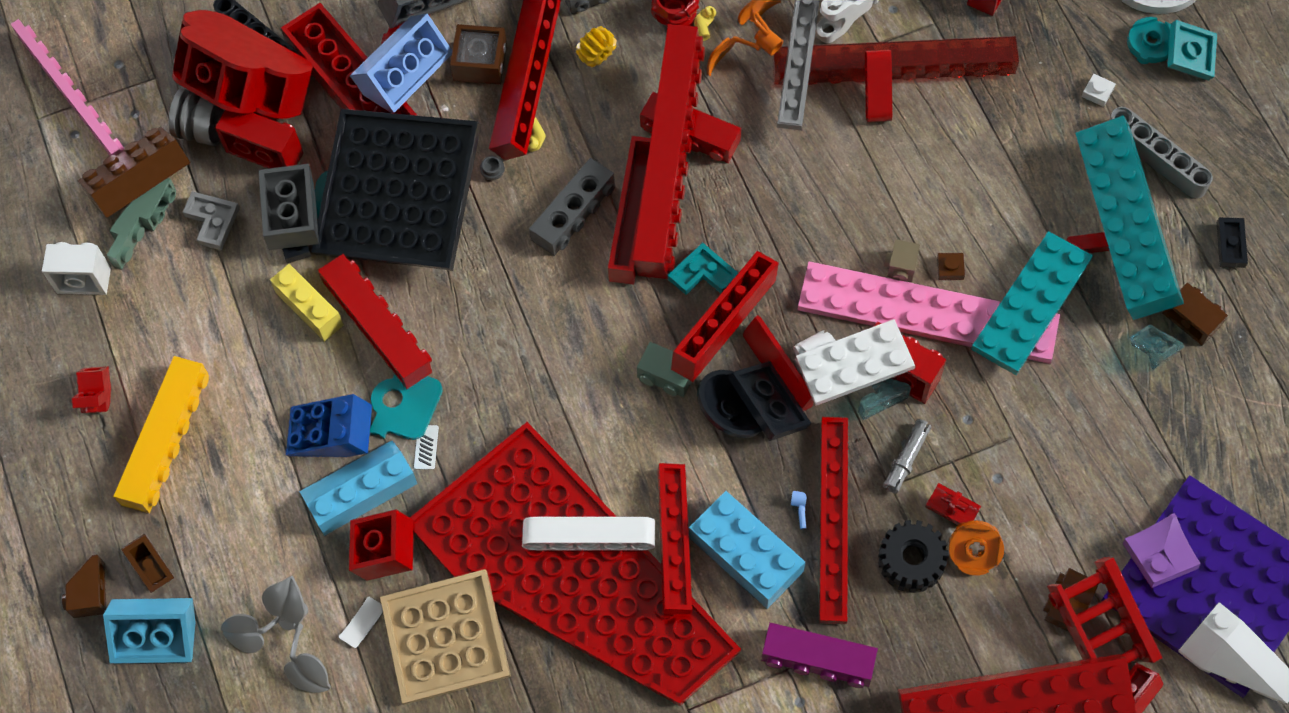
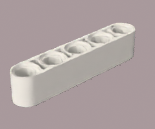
[522,517,655,550]

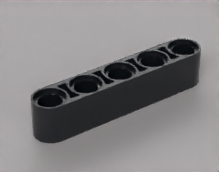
[213,0,300,55]

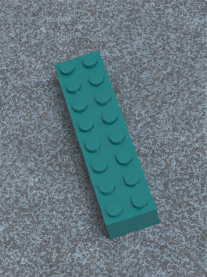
[1075,115,1184,320]

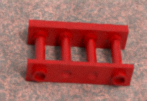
[1047,557,1163,663]

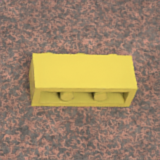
[270,264,344,342]

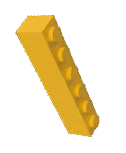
[113,356,209,514]

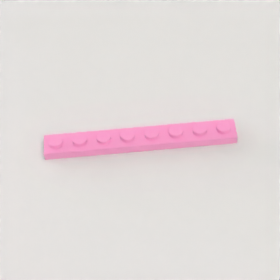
[11,19,124,156]

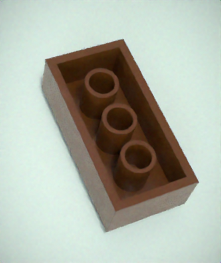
[77,126,191,218]

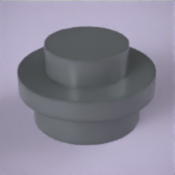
[480,156,505,180]

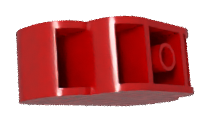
[172,10,313,119]

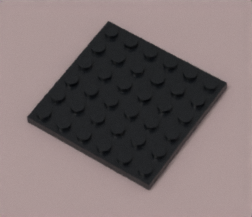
[311,109,481,271]

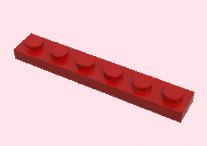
[658,463,692,614]

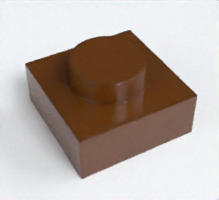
[937,253,965,280]

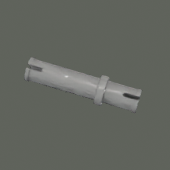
[883,419,932,494]

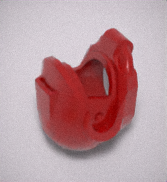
[651,0,700,27]

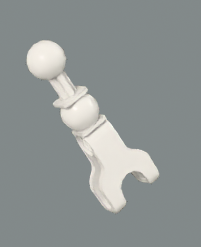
[815,0,879,43]

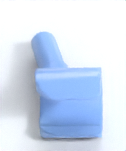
[791,491,807,529]

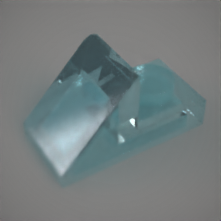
[1130,324,1184,370]
[858,378,911,420]

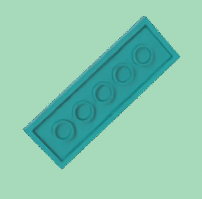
[971,231,1093,376]

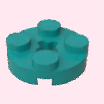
[1127,17,1171,64]

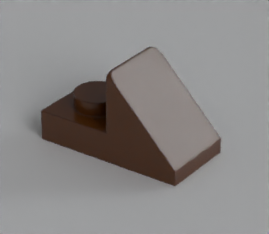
[121,534,174,593]

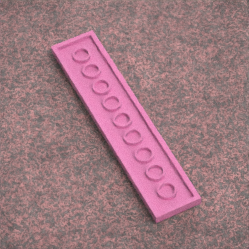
[798,261,1060,364]

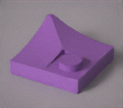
[1123,513,1201,588]

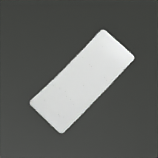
[339,597,383,648]

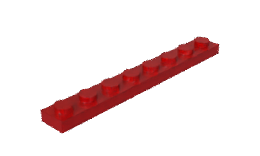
[819,417,848,624]

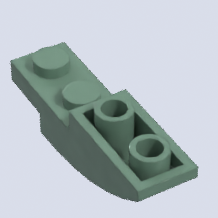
[107,178,176,269]

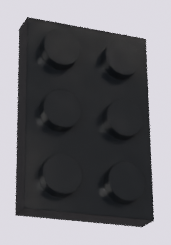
[728,361,811,441]

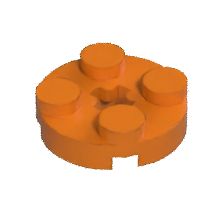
[948,520,1004,575]

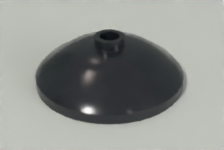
[697,370,762,438]

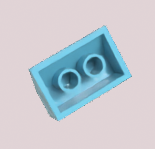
[103,598,196,663]

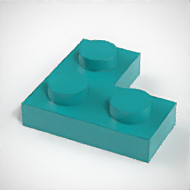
[668,242,738,295]

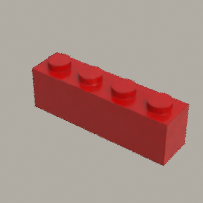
[640,92,741,163]

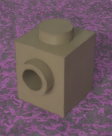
[884,239,920,282]

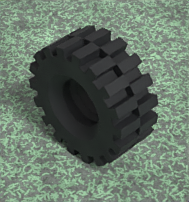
[878,520,948,593]

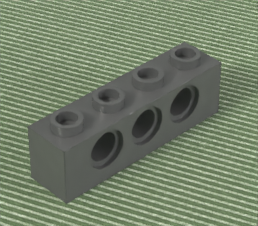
[529,158,615,256]

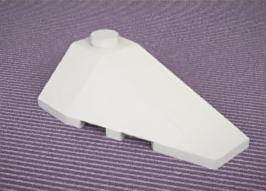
[1178,603,1289,705]

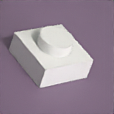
[1082,74,1116,107]

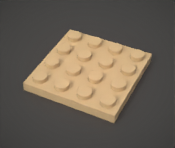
[380,569,511,705]

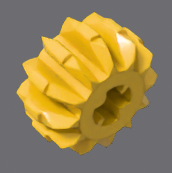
[576,26,617,68]

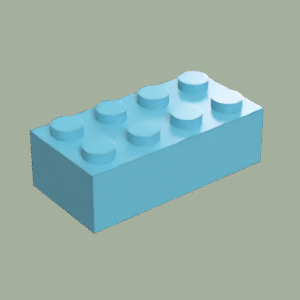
[689,491,805,609]

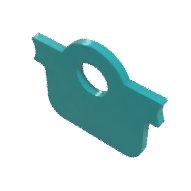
[370,374,443,440]

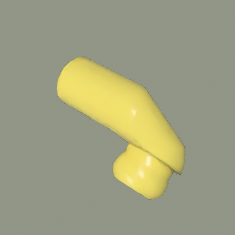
[694,6,716,41]
[528,117,546,152]

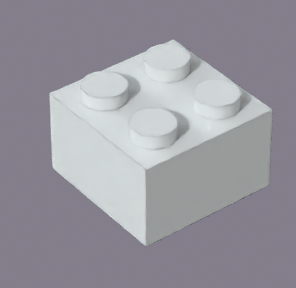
[42,242,111,295]

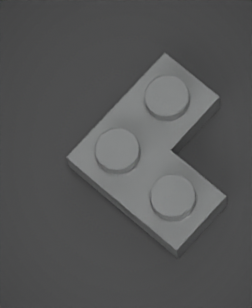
[183,191,240,250]

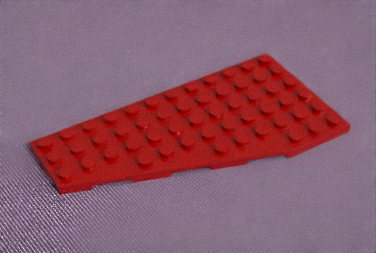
[410,422,741,706]

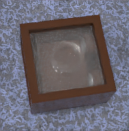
[450,24,507,85]

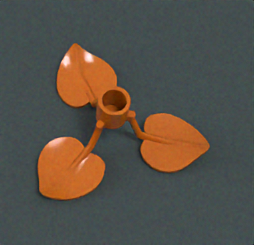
[707,0,784,77]

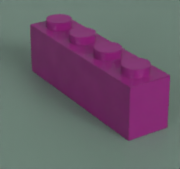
[761,622,878,688]

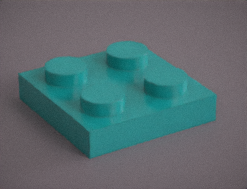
[1167,20,1217,81]

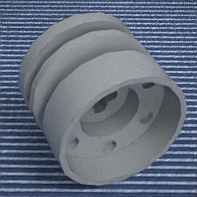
[168,88,225,146]

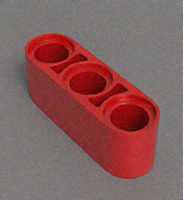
[865,50,893,122]

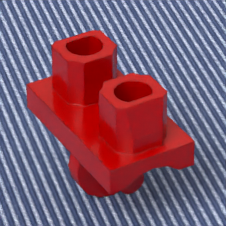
[925,483,981,525]

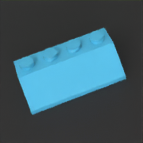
[299,440,417,536]

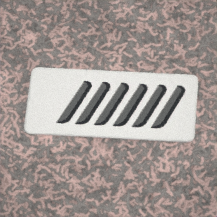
[414,425,439,469]

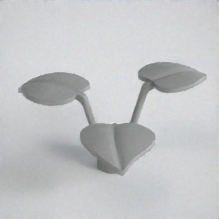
[221,576,331,693]

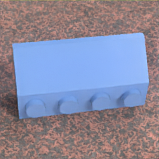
[350,13,452,113]

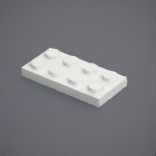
[796,319,915,406]

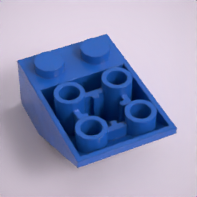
[286,394,372,457]

